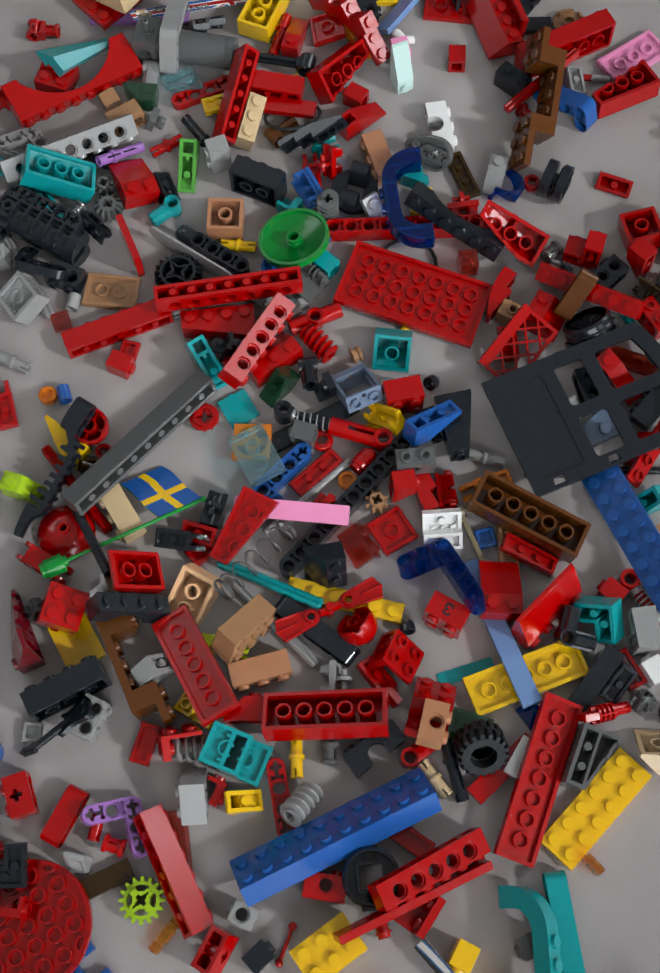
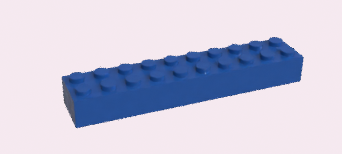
[229,767,442,907]

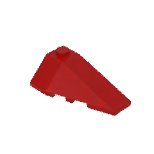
[479,199,550,268]

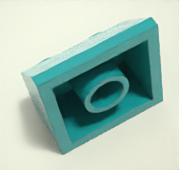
[372,327,413,373]

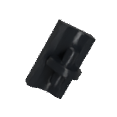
[210,331,242,362]
[199,490,228,528]

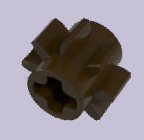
[77,454,98,474]

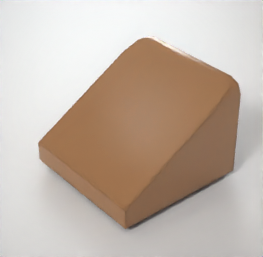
[98,87,123,112]

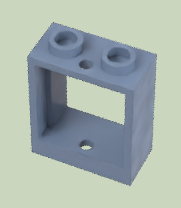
[331,363,384,414]

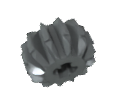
[94,193,124,223]

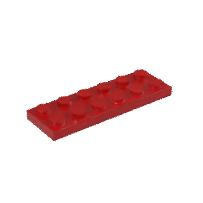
[151,604,240,727]

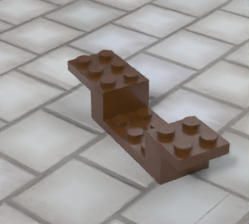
[508,26,567,173]
[96,576,177,726]

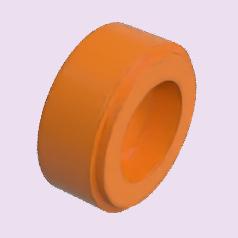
[38,386,58,406]
[338,471,357,491]

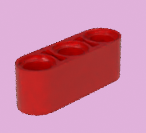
[40,784,90,849]

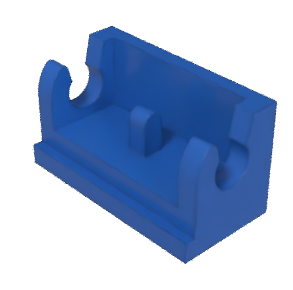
[291,166,323,209]

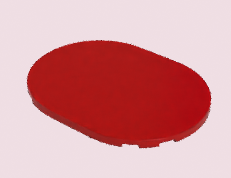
[0,859,93,973]

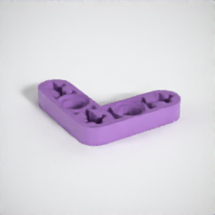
[80,796,147,859]

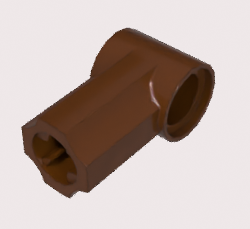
[264,117,299,148]

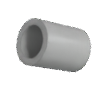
[65,292,81,313]

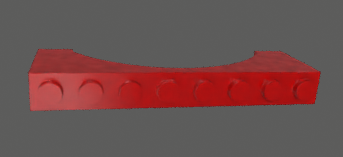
[1,32,143,129]

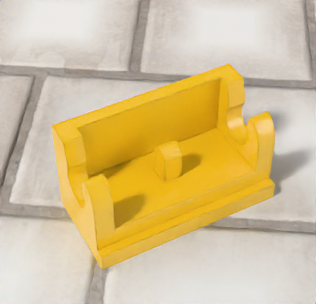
[363,402,405,436]

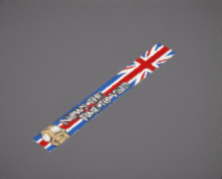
[129,0,247,20]

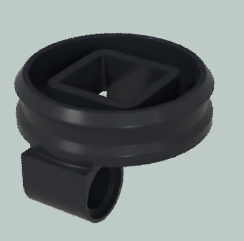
[331,159,378,215]
[563,306,620,348]
[342,845,399,912]

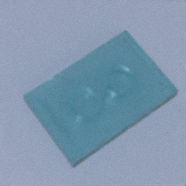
[227,423,286,488]

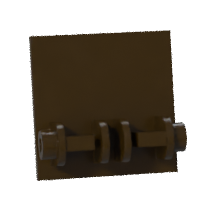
[632,275,660,305]

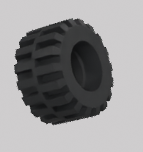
[453,719,509,777]

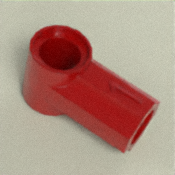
[399,742,436,769]

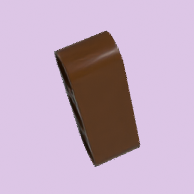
[553,268,599,322]

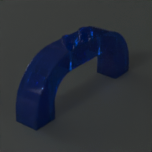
[379,147,435,249]

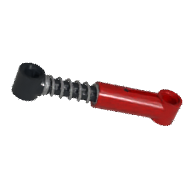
[274,400,393,452]

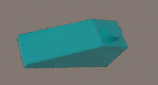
[184,334,227,390]

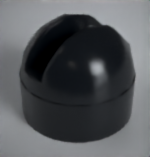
[423,375,440,391]
[399,619,416,635]

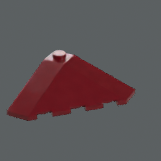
[11,589,46,674]

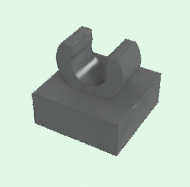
[146,107,166,132]

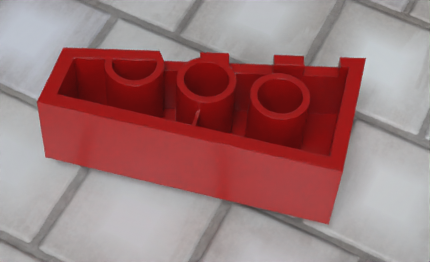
[306,38,370,105]
[592,59,660,120]
[180,303,255,340]

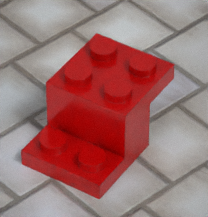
[404,677,457,745]

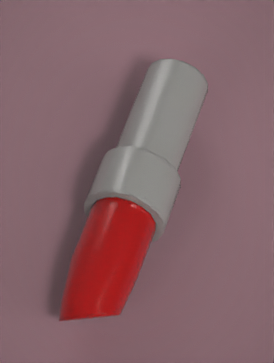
[583,74,610,83]

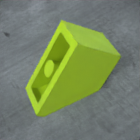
[0,470,46,505]

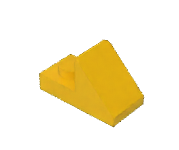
[224,789,264,816]

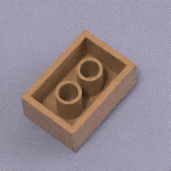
[211,593,276,665]

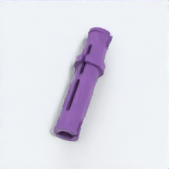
[95,141,145,167]

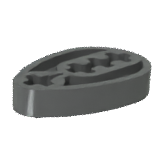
[405,134,453,172]

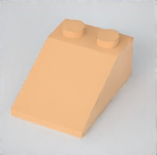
[168,563,225,627]

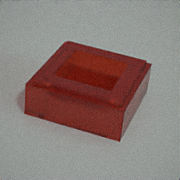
[49,309,73,333]

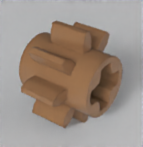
[365,490,388,514]

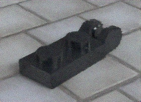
[154,528,207,551]

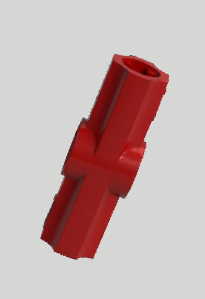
[287,302,343,337]

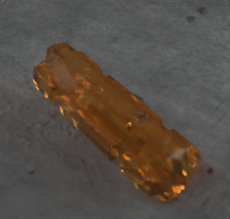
[148,917,180,955]

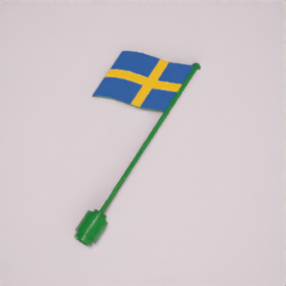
[38,466,206,579]

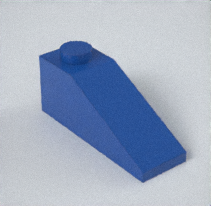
[403,399,462,448]

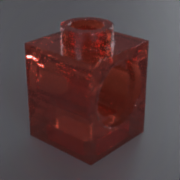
[456,249,479,276]

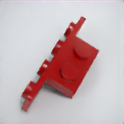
[623,420,660,488]

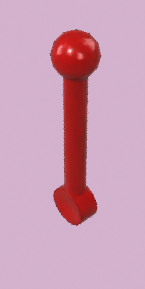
[275,922,297,968]

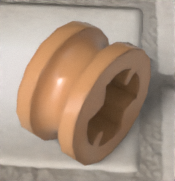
[348,345,364,364]

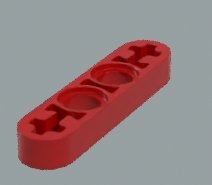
[171,75,228,111]
[266,758,295,836]

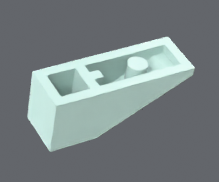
[389,40,414,95]

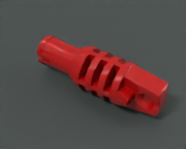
[578,701,631,725]

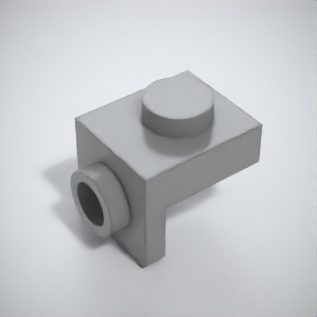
[359,191,385,218]

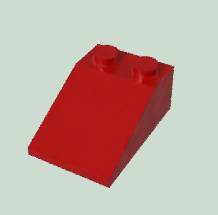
[108,158,160,210]
[107,550,165,594]
[478,561,523,621]

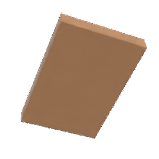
[81,272,142,310]

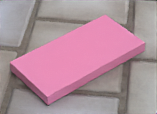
[596,29,660,82]

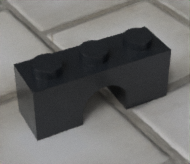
[342,718,407,779]

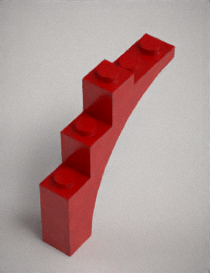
[308,0,391,66]

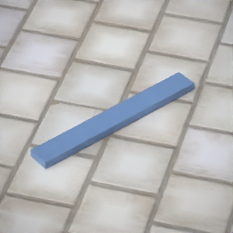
[459,558,542,709]

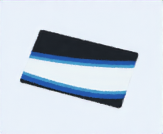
[414,939,455,973]

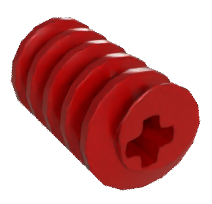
[299,324,338,364]

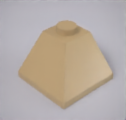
[633,729,660,776]

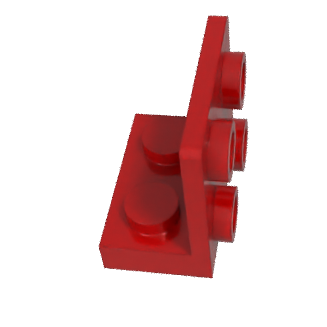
[368,628,424,685]
[156,723,203,762]
[393,879,446,939]

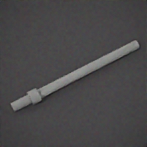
[263,458,351,536]

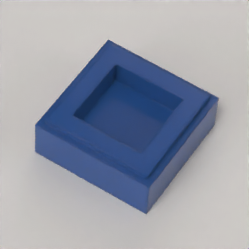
[473,526,498,550]

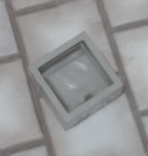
[0,270,51,325]

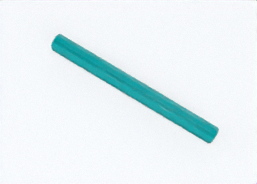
[216,561,324,609]

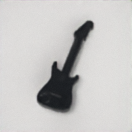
[20,696,96,757]

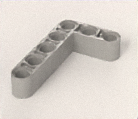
[159,0,188,74]

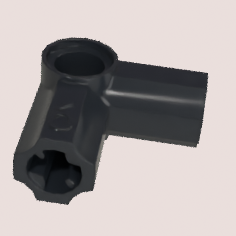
[554,605,598,653]

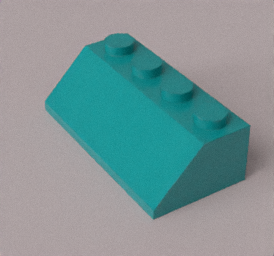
[19,144,96,204]

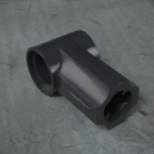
[297,356,319,391]

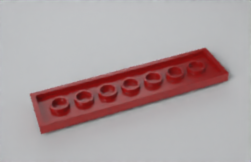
[493,691,584,869]

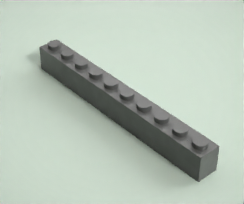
[60,370,217,516]

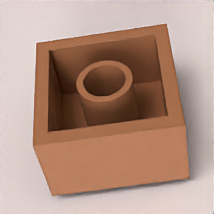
[206,198,245,240]

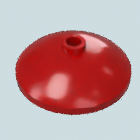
[37,505,96,559]

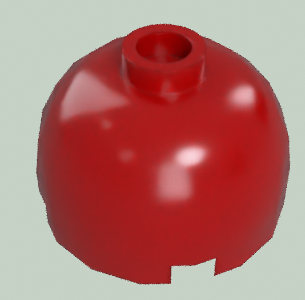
[79,408,110,446]
[337,606,378,646]

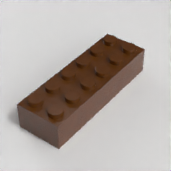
[465,469,592,564]

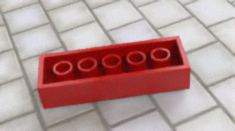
[513,8,616,78]
[261,688,389,742]

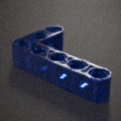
[397,538,487,615]

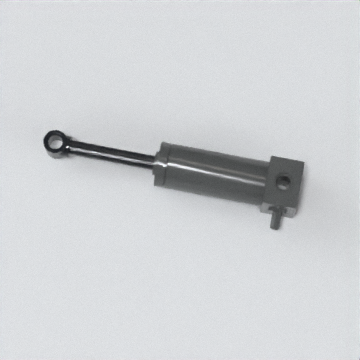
[131,15,317,77]

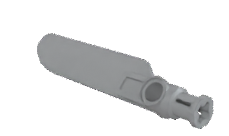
[149,226,271,309]

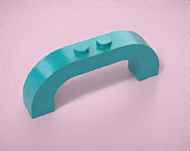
[498,885,563,973]

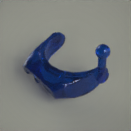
[487,170,525,203]

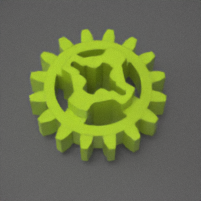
[118,876,166,925]

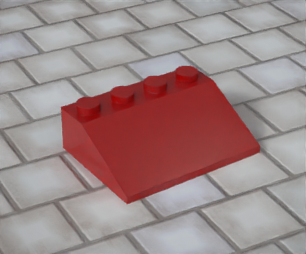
[510,563,582,650]

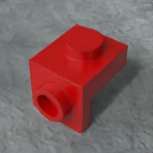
[207,774,229,809]

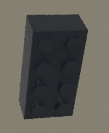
[19,655,112,722]

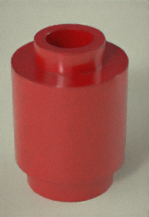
[349,447,377,475]

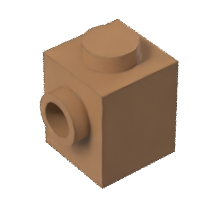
[495,298,521,326]

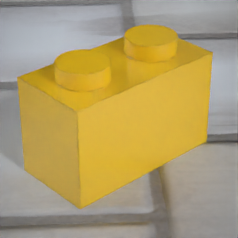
[446,938,481,973]

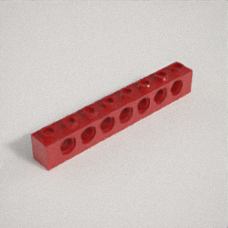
[153,266,303,313]

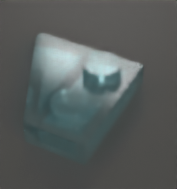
[160,66,203,92]

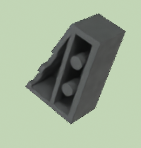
[560,723,623,791]

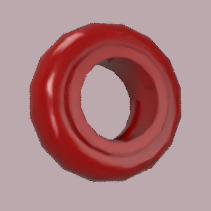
[314,429,334,452]

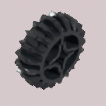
[154,252,203,286]

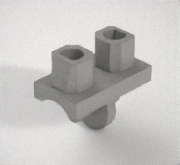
[320,660,353,690]

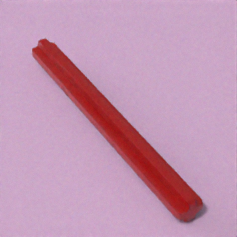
[503,48,580,114]
[41,445,113,534]

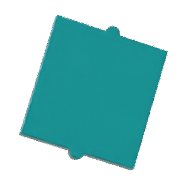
[217,389,260,430]

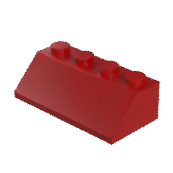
[465,0,524,60]

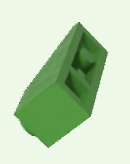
[177,138,200,193]

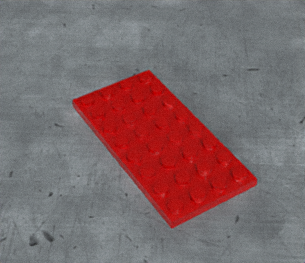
[333,240,493,349]

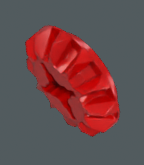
[189,403,220,432]

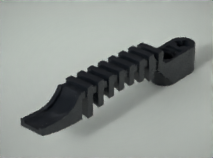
[13,396,97,538]

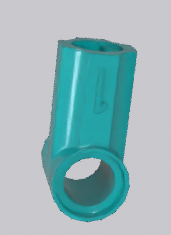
[147,195,182,227]

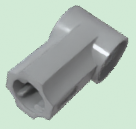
[142,60,162,94]

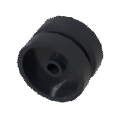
[536,158,575,204]

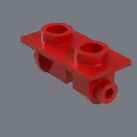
[434,470,458,509]

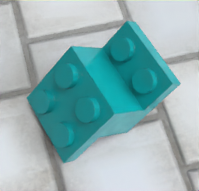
[198,721,274,788]

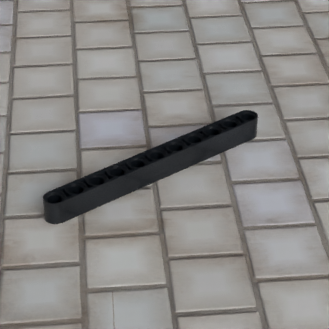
[279,429,414,579]

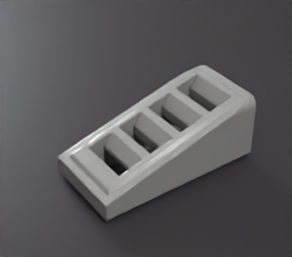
[63,851,93,875]

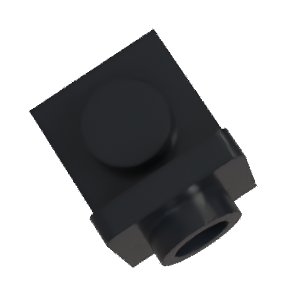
[314,371,337,402]

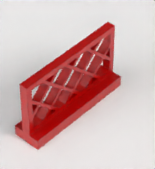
[476,303,559,377]

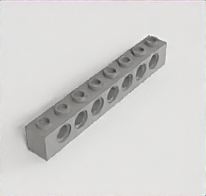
[0,114,139,184]

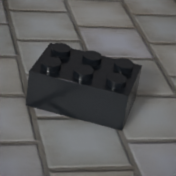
[229,154,287,208]

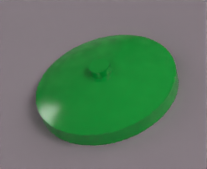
[258,208,330,268]

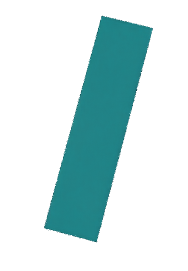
[436,657,494,684]

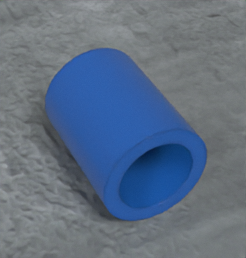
[56,384,73,405]

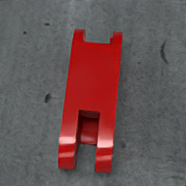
[15,541,74,585]

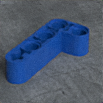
[532,86,597,133]
[253,442,312,500]

